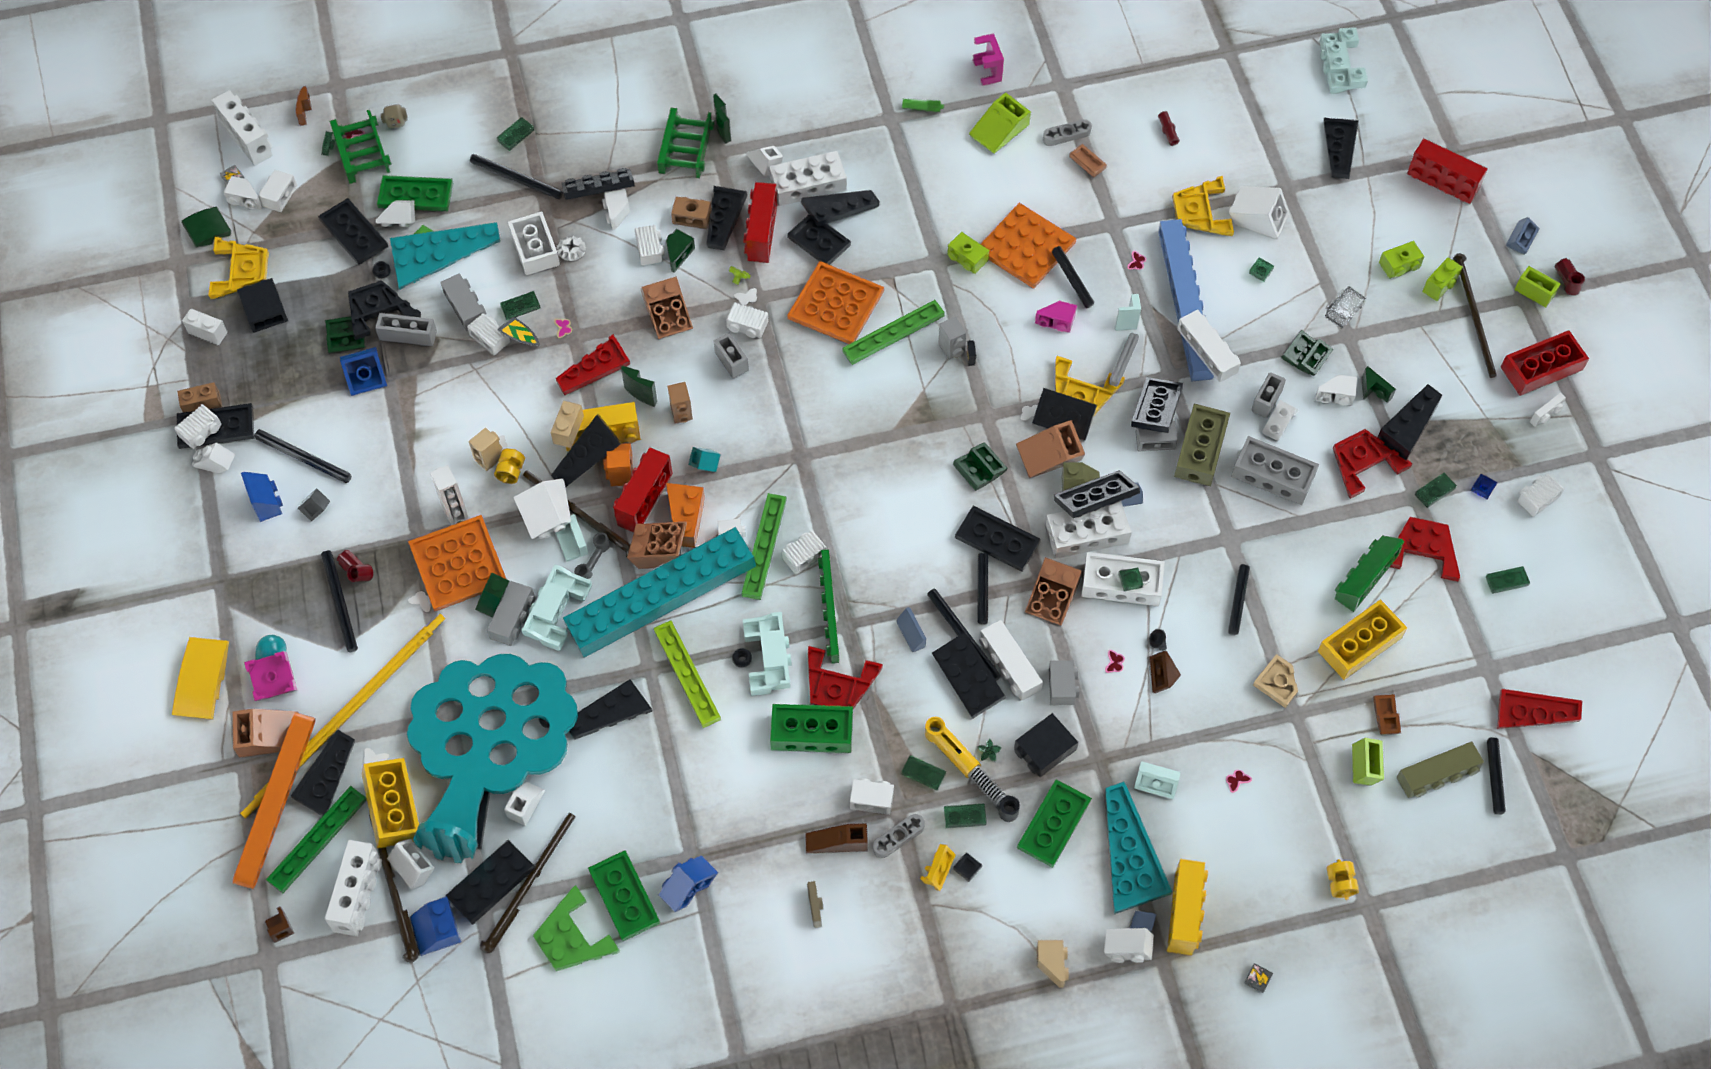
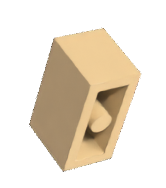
[551,400,584,448]
[468,427,503,471]

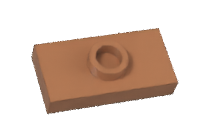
[1069,144,1107,177]

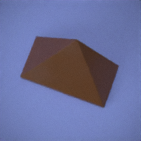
[1149,651,1181,693]

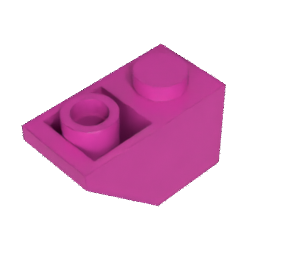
[1035,301,1077,333]

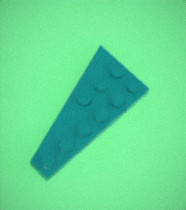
[390,222,500,290]
[1105,781,1173,914]

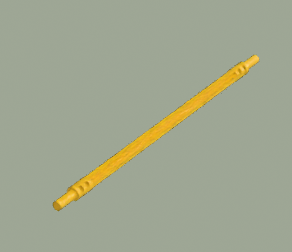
[240,614,445,819]

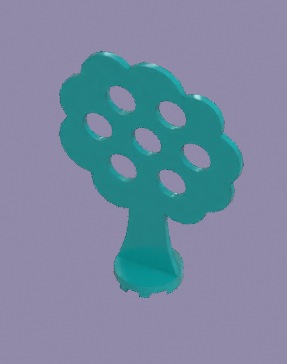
[407,654,578,863]

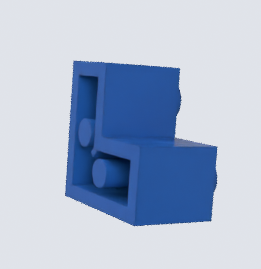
[659,856,718,912]

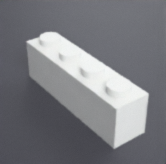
[1177,310,1241,382]
[430,465,469,525]
[979,620,1043,701]

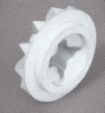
[557,235,586,261]

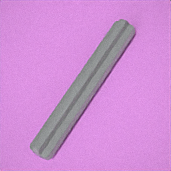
[1109,332,1139,387]

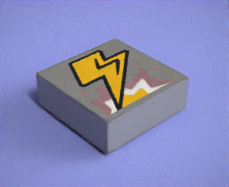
[220,165,245,184]

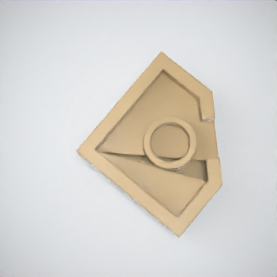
[1253,654,1298,708]

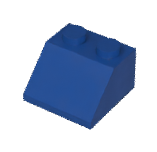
[340,347,387,396]
[241,472,283,522]
[410,896,462,956]

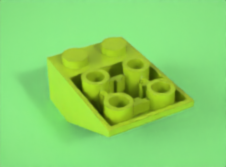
[969,92,1031,154]

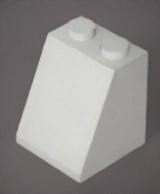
[1229,186,1289,239]
[514,479,571,540]

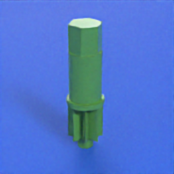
[902,99,944,112]

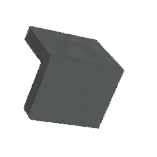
[298,488,330,522]

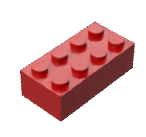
[1407,138,1488,204]
[743,182,778,263]
[1500,330,1589,396]
[613,447,673,533]

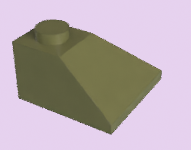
[1061,462,1100,491]

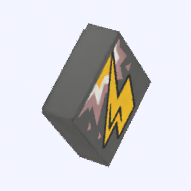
[1244,963,1273,993]

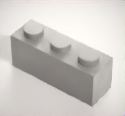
[440,273,487,331]
[375,313,437,346]
[487,581,536,646]

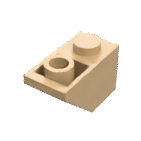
[1036,940,1069,987]

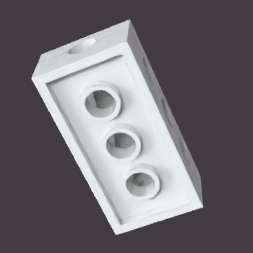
[212,90,273,166]
[769,151,847,206]
[1045,501,1132,559]
[1081,552,1165,606]
[325,840,382,936]

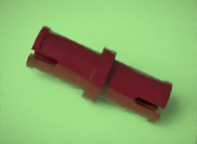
[1158,111,1180,146]

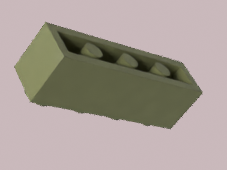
[1396,741,1484,798]

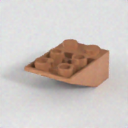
[641,276,693,339]
[1016,420,1085,478]
[627,521,687,569]
[1025,557,1083,626]
[233,709,299,758]

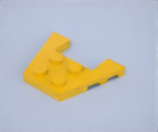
[1172,176,1234,236]
[209,237,269,299]
[1055,356,1125,416]

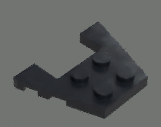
[348,280,421,340]

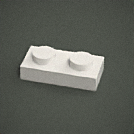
[1530,393,1566,427]

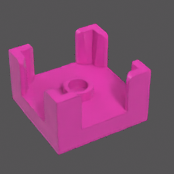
[973,33,1004,86]
[244,651,297,701]

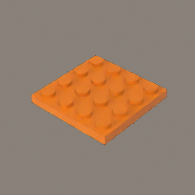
[981,202,1077,289]
[787,261,884,344]
[408,515,506,612]

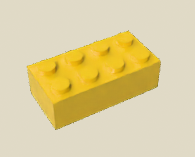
[566,402,641,451]
[1318,599,1407,680]
[361,758,419,848]
[1167,859,1208,956]

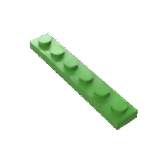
[842,300,945,365]
[742,493,787,600]

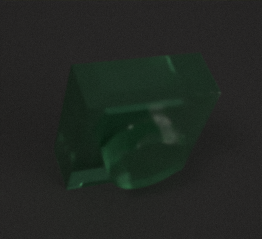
[321,131,335,156]
[1249,257,1274,282]
[1119,567,1144,592]

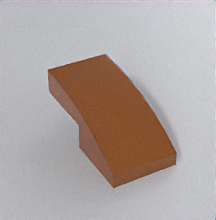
[296,86,312,126]
[1373,694,1401,735]

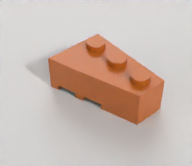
[666,483,705,548]

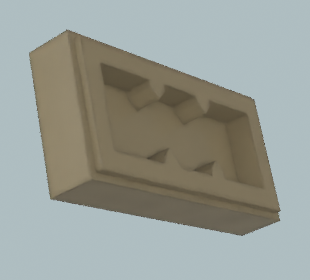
[807,881,824,928]

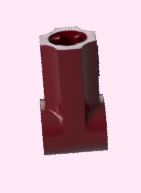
[1554,258,1585,295]
[337,550,373,582]

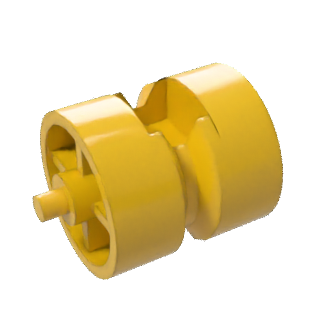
[494,448,525,484]
[1326,859,1359,900]

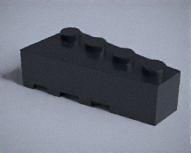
[1377,384,1442,460]

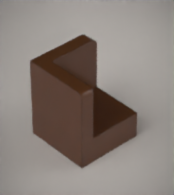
[265,906,294,943]

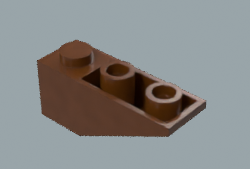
[805,823,868,854]

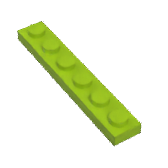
[653,620,721,728]

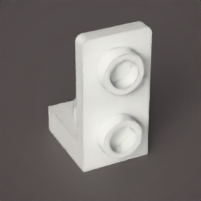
[1262,400,1298,441]

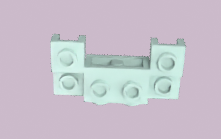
[1319,28,1368,94]
[522,565,592,651]
[743,612,792,696]

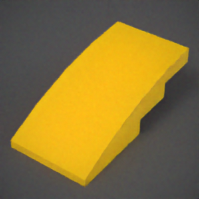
[172,637,229,719]

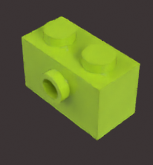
[947,231,989,274]
[1379,240,1425,279]
[1422,257,1463,301]
[1514,266,1561,308]
[1352,738,1384,786]

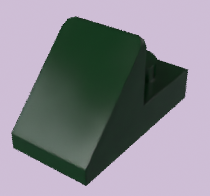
[1362,366,1396,403]

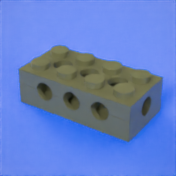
[1174,403,1230,486]

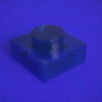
[1470,474,1498,500]

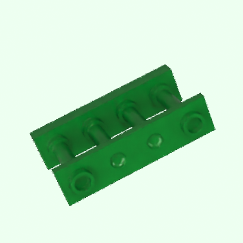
[657,107,715,178]
[330,109,392,184]

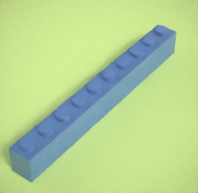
[1158,219,1214,382]

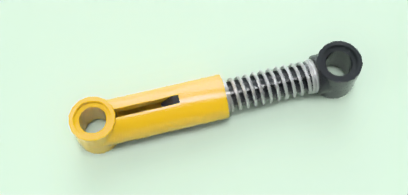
[925,716,1020,822]

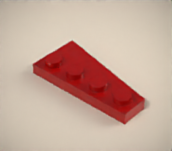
[556,334,631,396]
[1497,689,1583,729]

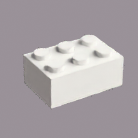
[508,212,560,275]

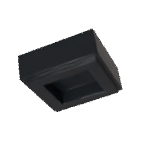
[966,340,976,366]
[953,852,982,882]

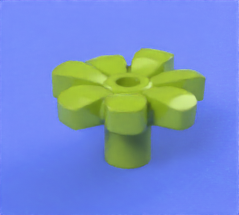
[729,266,751,285]

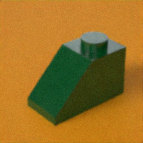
[666,228,695,273]
[475,573,510,618]

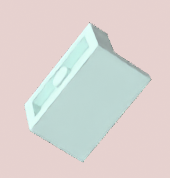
[1115,294,1141,331]
[556,514,588,562]
[1134,761,1180,799]

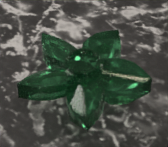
[977,739,1002,762]

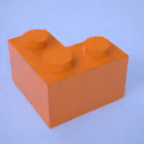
[603,443,633,487]

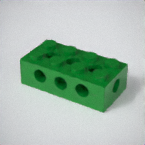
[770,704,853,753]

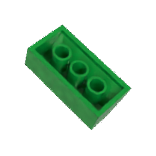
[1335,535,1405,612]

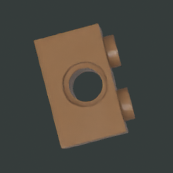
[671,197,711,229]
[177,382,222,412]
[667,382,693,423]

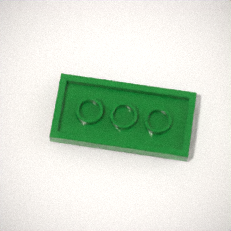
[377,175,453,211]
[1017,779,1092,868]
[588,850,660,942]

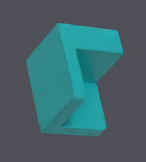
[688,447,721,472]

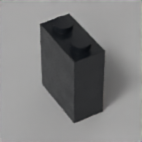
[237,278,288,333]
[1014,713,1079,777]

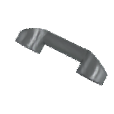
[574,533,610,579]

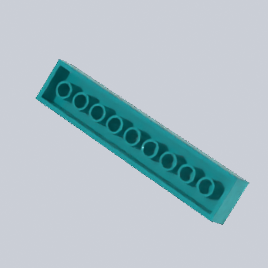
[563,527,756,658]

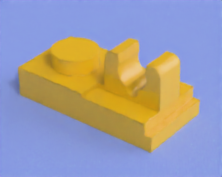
[920,844,956,891]

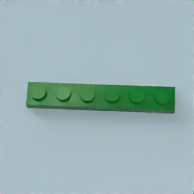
[818,549,839,663]
[266,786,367,894]

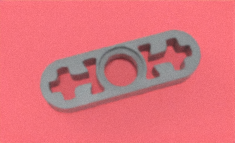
[1043,120,1092,146]
[873,814,925,858]

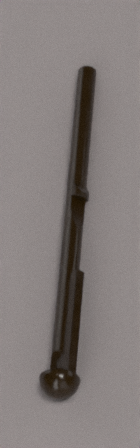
[1452,253,1497,378]
[523,470,631,557]
[480,813,575,953]
[369,814,419,962]

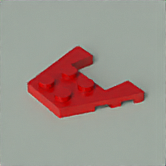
[1333,429,1412,499]
[1390,517,1460,582]
[808,646,883,709]

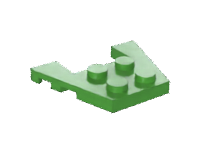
[533,885,620,971]

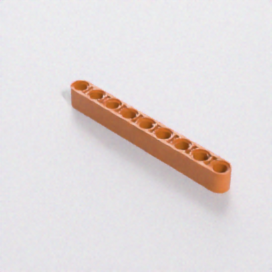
[233,712,316,889]

